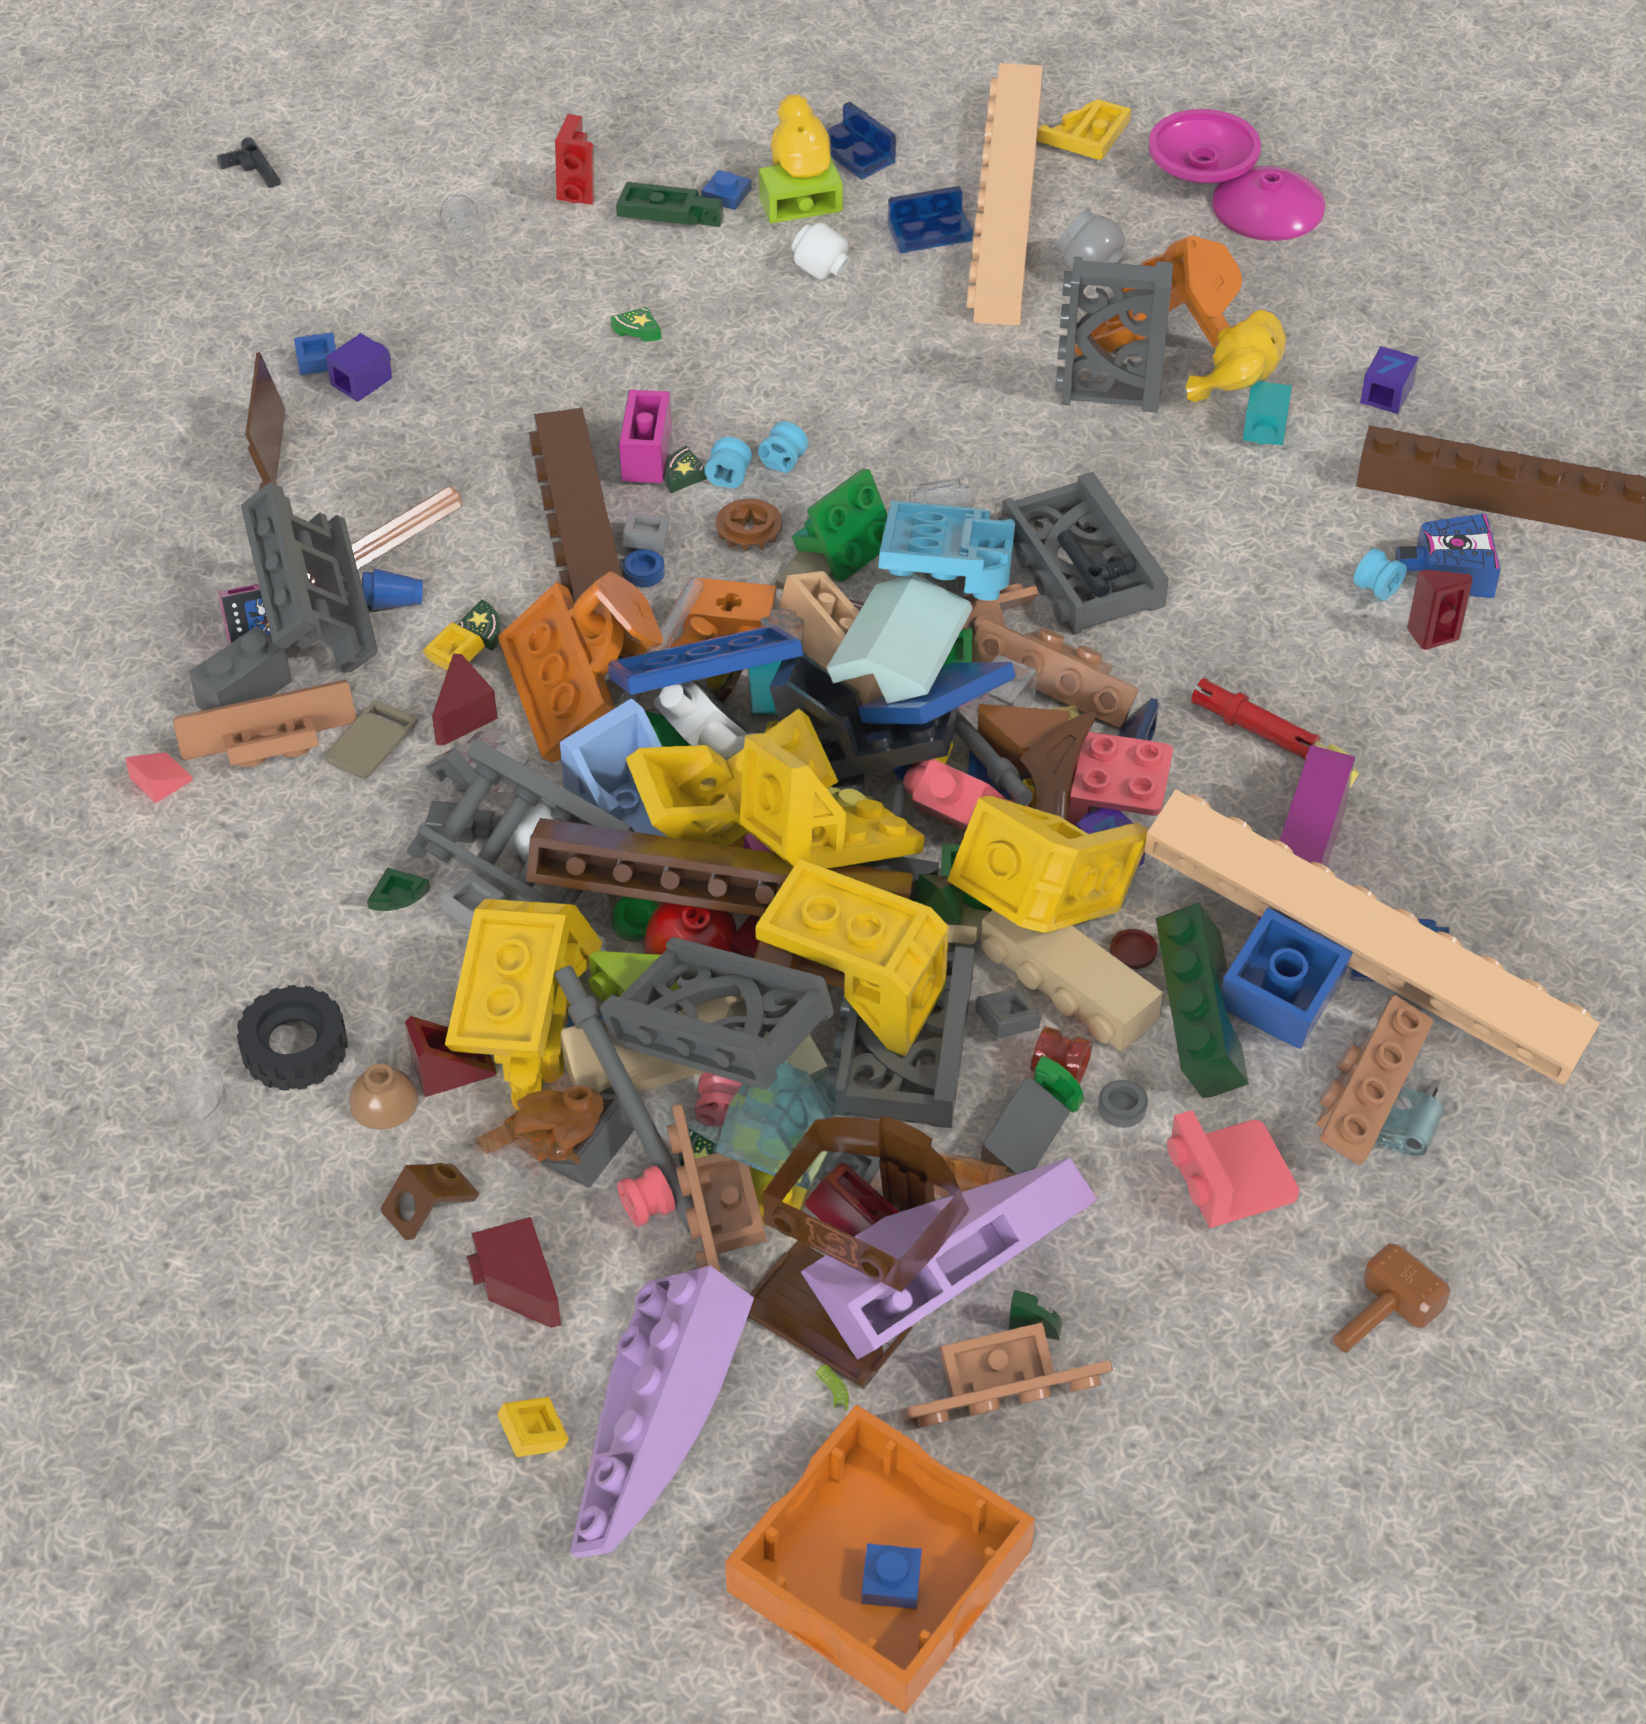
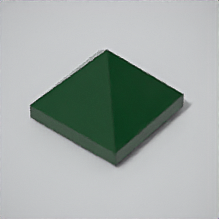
[916,874,965,925]

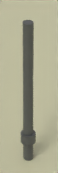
[955,708,1033,806]
[555,966,695,1233]

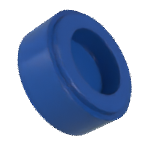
[622,549,665,587]

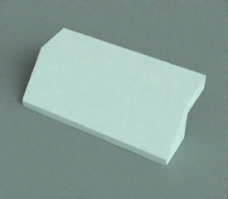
[827,574,973,704]

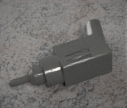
[407,801,502,858]

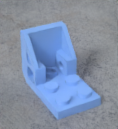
[560,698,668,837]

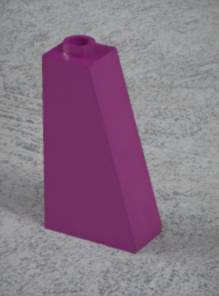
[1257,745,1355,921]

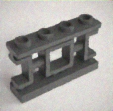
[241,482,378,672]

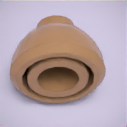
[349,1064,418,1129]

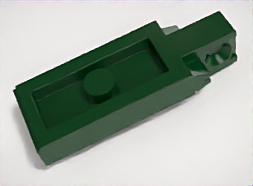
[616,182,724,227]

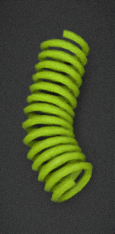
[816,1365,849,1411]

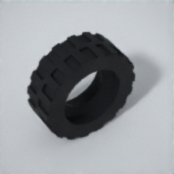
[237,985,348,1091]

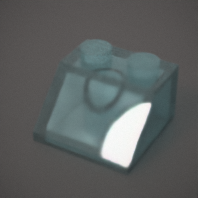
[715,1061,834,1190]

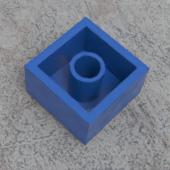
[1220,908,1353,1049]

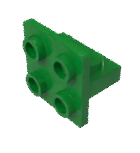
[791,469,888,582]

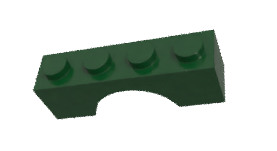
[1155,902,1249,1098]

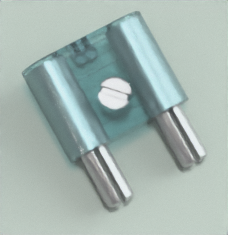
[1375,1080,1447,1156]

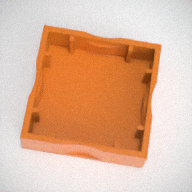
[725,1404,1035,1713]

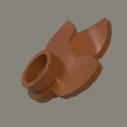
[513,1085,604,1150]

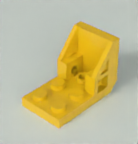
[625,708,838,848]
[740,733,925,869]
[947,795,1149,933]
[756,859,949,1056]
[445,899,602,1059]

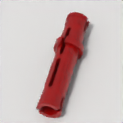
[1191,678,1321,760]

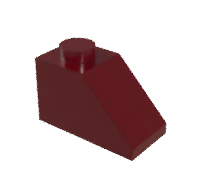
[466,1217,561,1328]

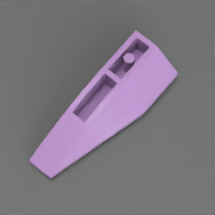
[801,1158,1098,1360]
[570,1265,754,1558]

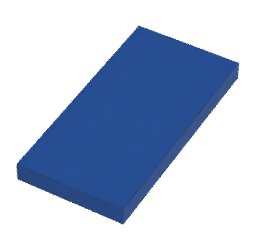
[608,625,803,695]

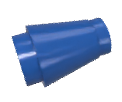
[362,568,423,611]

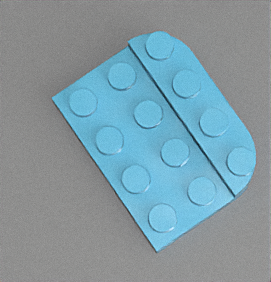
[878,501,1015,601]

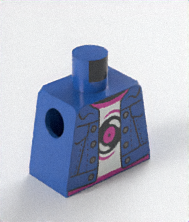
[1395,514,1501,598]

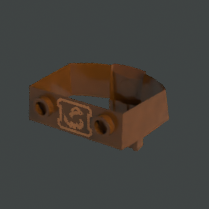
[763,1116,970,1292]

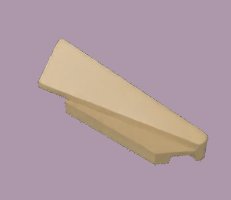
[561,995,743,1093]

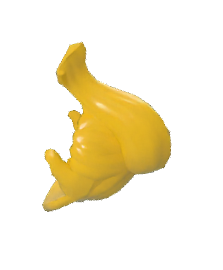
[770,94,831,178]
[1185,309,1286,402]

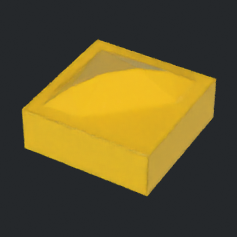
[422,622,485,670]
[497,1397,569,1457]

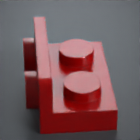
[555,114,594,205]

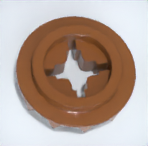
[716,499,782,551]

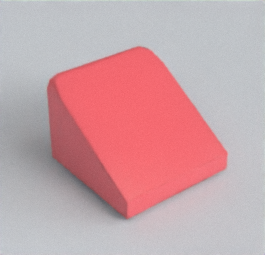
[125,752,193,803]

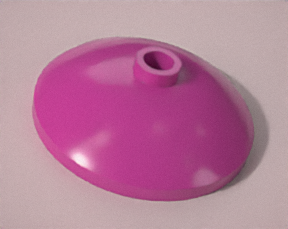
[1148,109,1261,184]
[1212,166,1325,241]

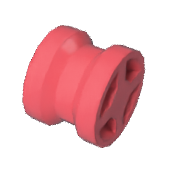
[695,1072,747,1127]
[617,1165,676,1227]

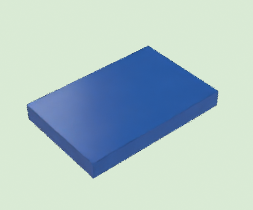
[858,662,1016,724]

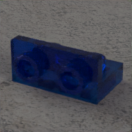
[826,101,897,180]
[887,186,973,254]

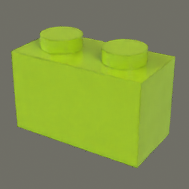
[758,156,843,224]

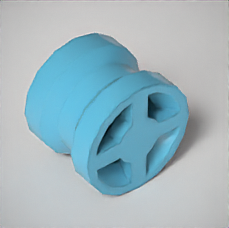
[758,421,808,473]
[705,437,752,489]
[1353,548,1407,601]

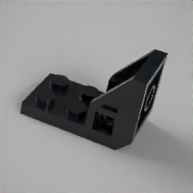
[769,653,958,779]

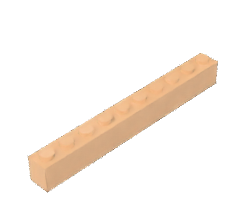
[967,63,1043,326]
[1144,789,1600,1085]

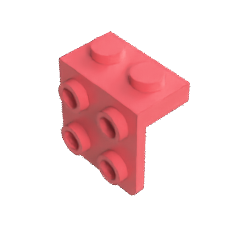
[1068,732,1173,826]
[1167,1110,1299,1228]

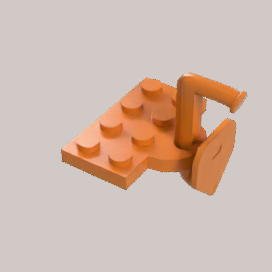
[1075,235,1242,356]
[497,571,713,762]

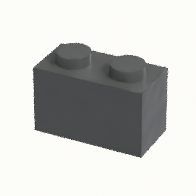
[189,626,292,711]

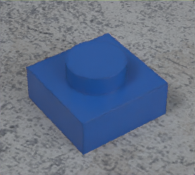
[701,170,752,210]
[294,332,336,375]
[861,1544,922,1609]

